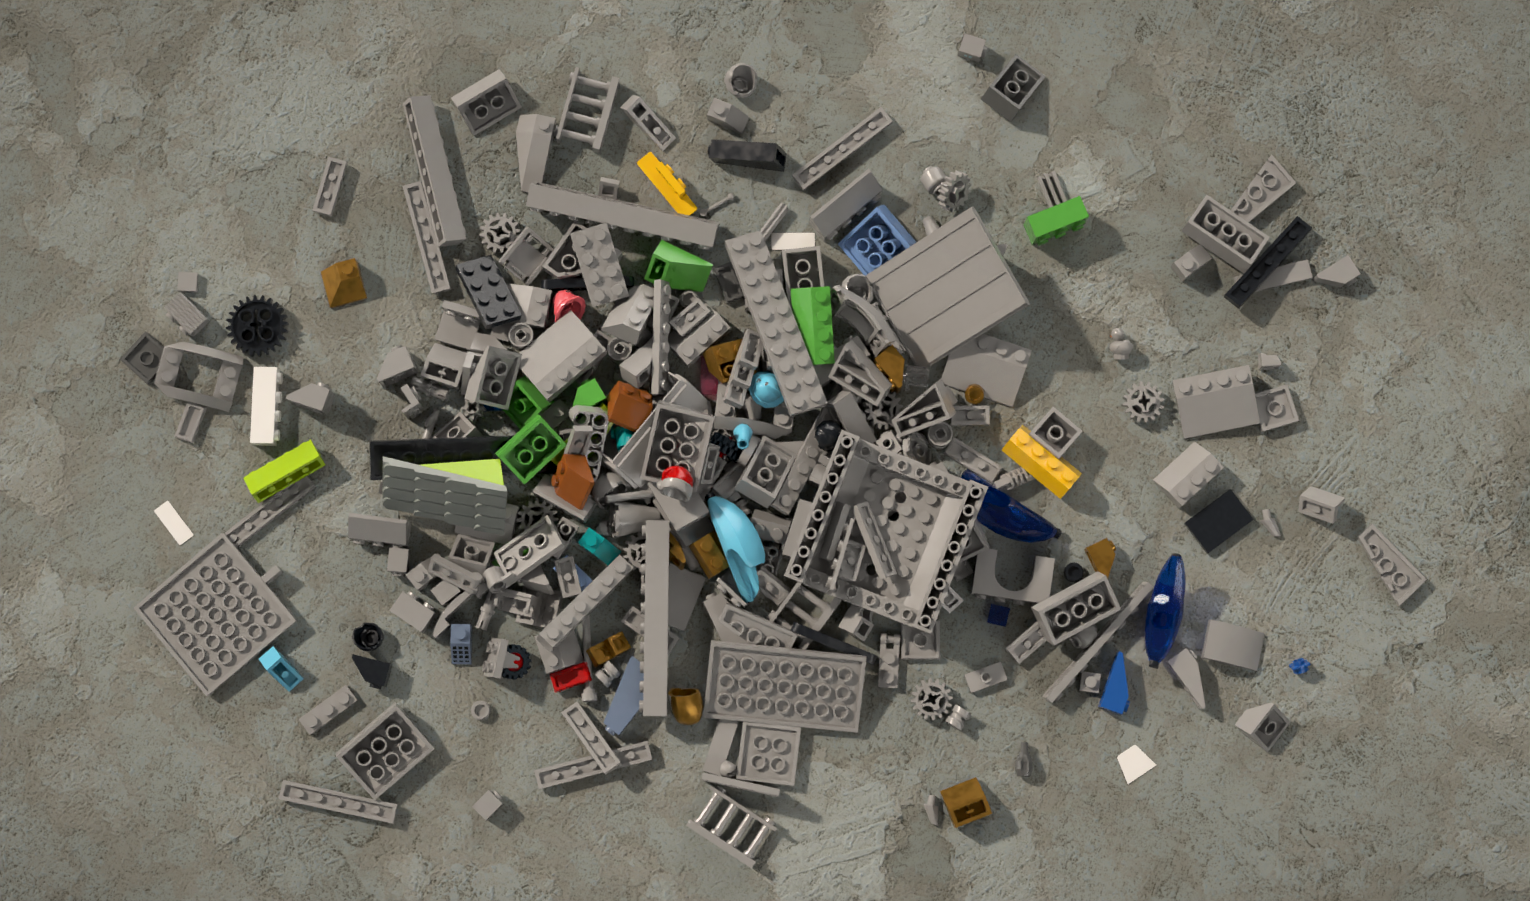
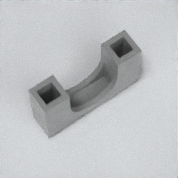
[971,549,1055,606]

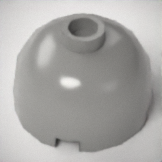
[592,472,631,509]

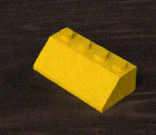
[1001,425,1082,499]

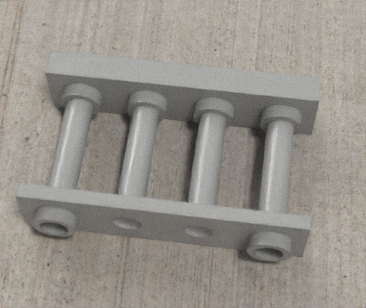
[554,67,620,154]
[766,582,842,650]
[686,785,777,868]

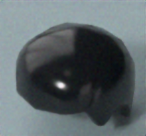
[814,420,843,452]
[352,622,384,652]

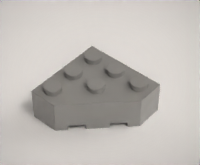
[542,220,623,279]

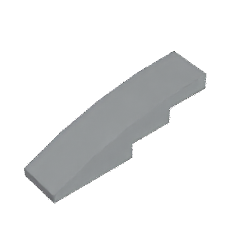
[723,329,763,409]

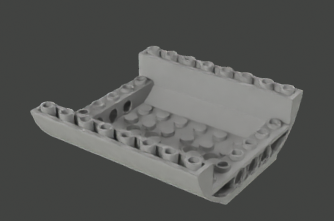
[784,430,988,634]

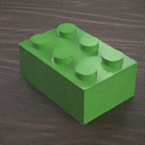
[1024,196,1089,246]
[495,414,567,485]

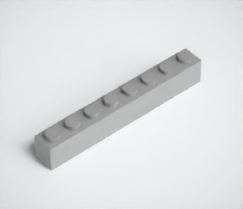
[403,95,466,247]

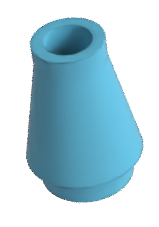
[733,424,753,449]

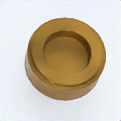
[965,384,984,404]

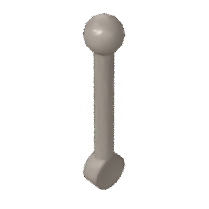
[700,193,735,217]

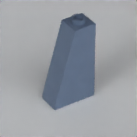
[604,656,644,736]

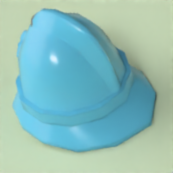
[749,371,784,408]

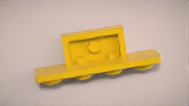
[637,152,698,216]

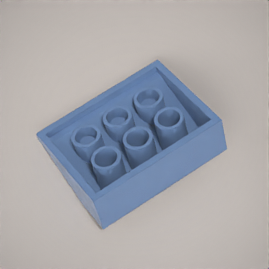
[838,205,917,276]

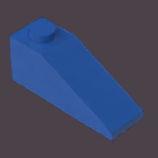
[1098,652,1130,715]

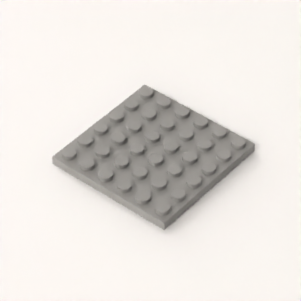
[134,533,297,697]

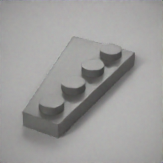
[1357,524,1427,606]
[719,602,798,648]

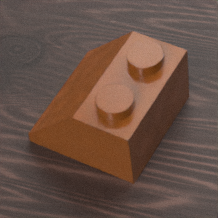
[607,381,653,432]
[551,454,595,510]

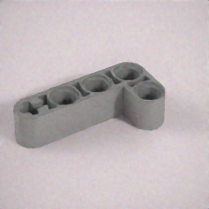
[569,405,609,482]

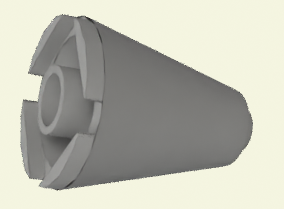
[609,501,663,538]

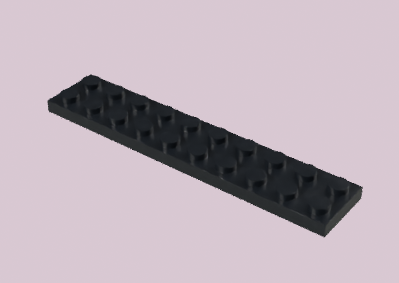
[369,434,563,480]

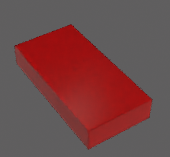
[550,662,592,693]

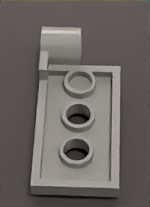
[483,515,566,593]

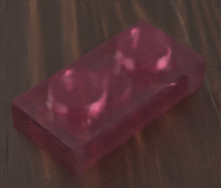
[701,356,718,395]

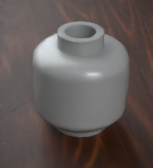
[920,166,946,195]
[1069,624,1098,649]

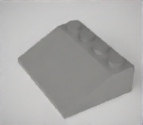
[519,310,608,403]
[942,334,1032,407]
[1172,365,1260,439]
[640,401,715,492]
[336,702,435,800]

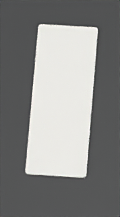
[771,233,815,250]
[154,501,193,545]

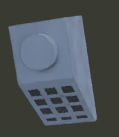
[450,624,473,665]

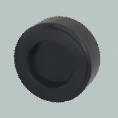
[1063,562,1083,582]

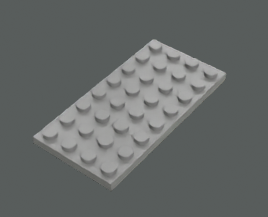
[703,640,866,733]

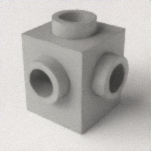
[876,431,904,456]

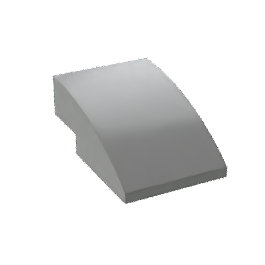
[1201,620,1264,671]

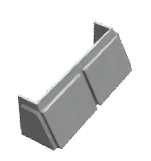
[601,372,708,489]

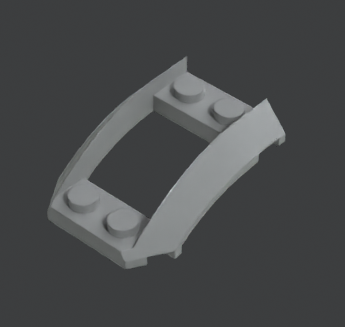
[830,285,897,361]
[154,342,244,412]
[714,380,794,440]

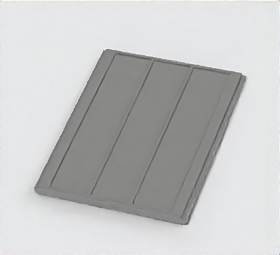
[866,206,1030,372]

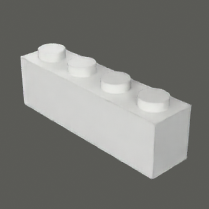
[250,367,283,446]

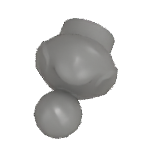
[1109,328,1133,359]

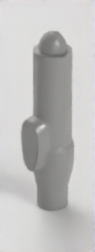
[422,408,440,439]

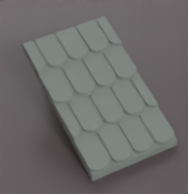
[382,456,507,535]

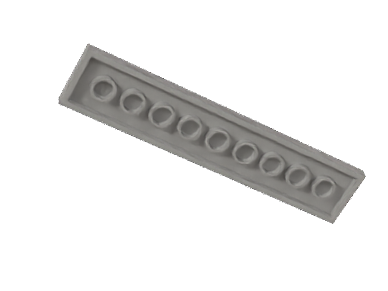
[724,230,828,417]

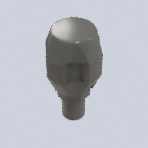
[1015,742,1033,777]

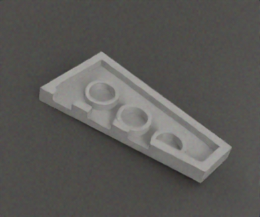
[1230,155,1296,223]

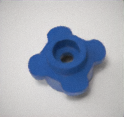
[1289,658,1310,674]

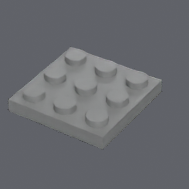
[736,721,801,786]

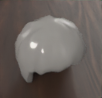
[724,63,757,99]
[841,274,873,308]

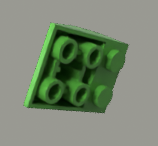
[644,240,713,292]

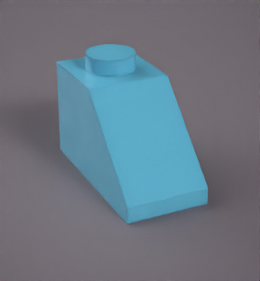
[259,646,303,692]

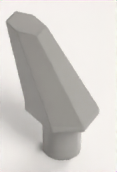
[1260,509,1281,537]
[924,795,939,826]

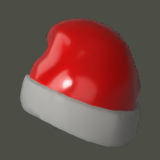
[657,466,693,501]

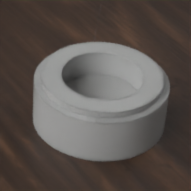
[471,701,491,720]

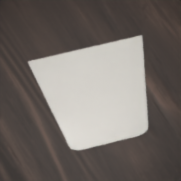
[1117,745,1156,784]

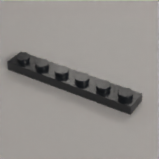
[1224,216,1312,309]

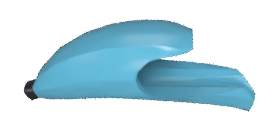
[705,492,765,603]

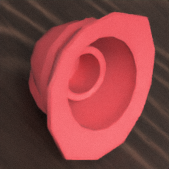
[552,289,586,323]

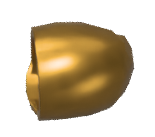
[668,688,703,725]

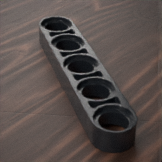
[541,276,635,292]
[790,622,878,665]

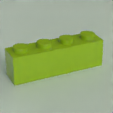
[243,439,326,503]

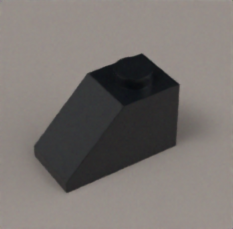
[352,654,392,690]

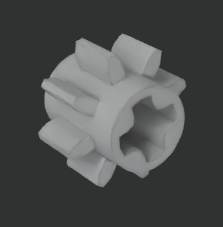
[461,399,486,421]

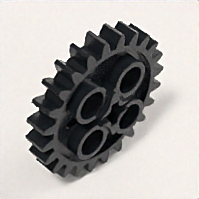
[226,295,289,357]

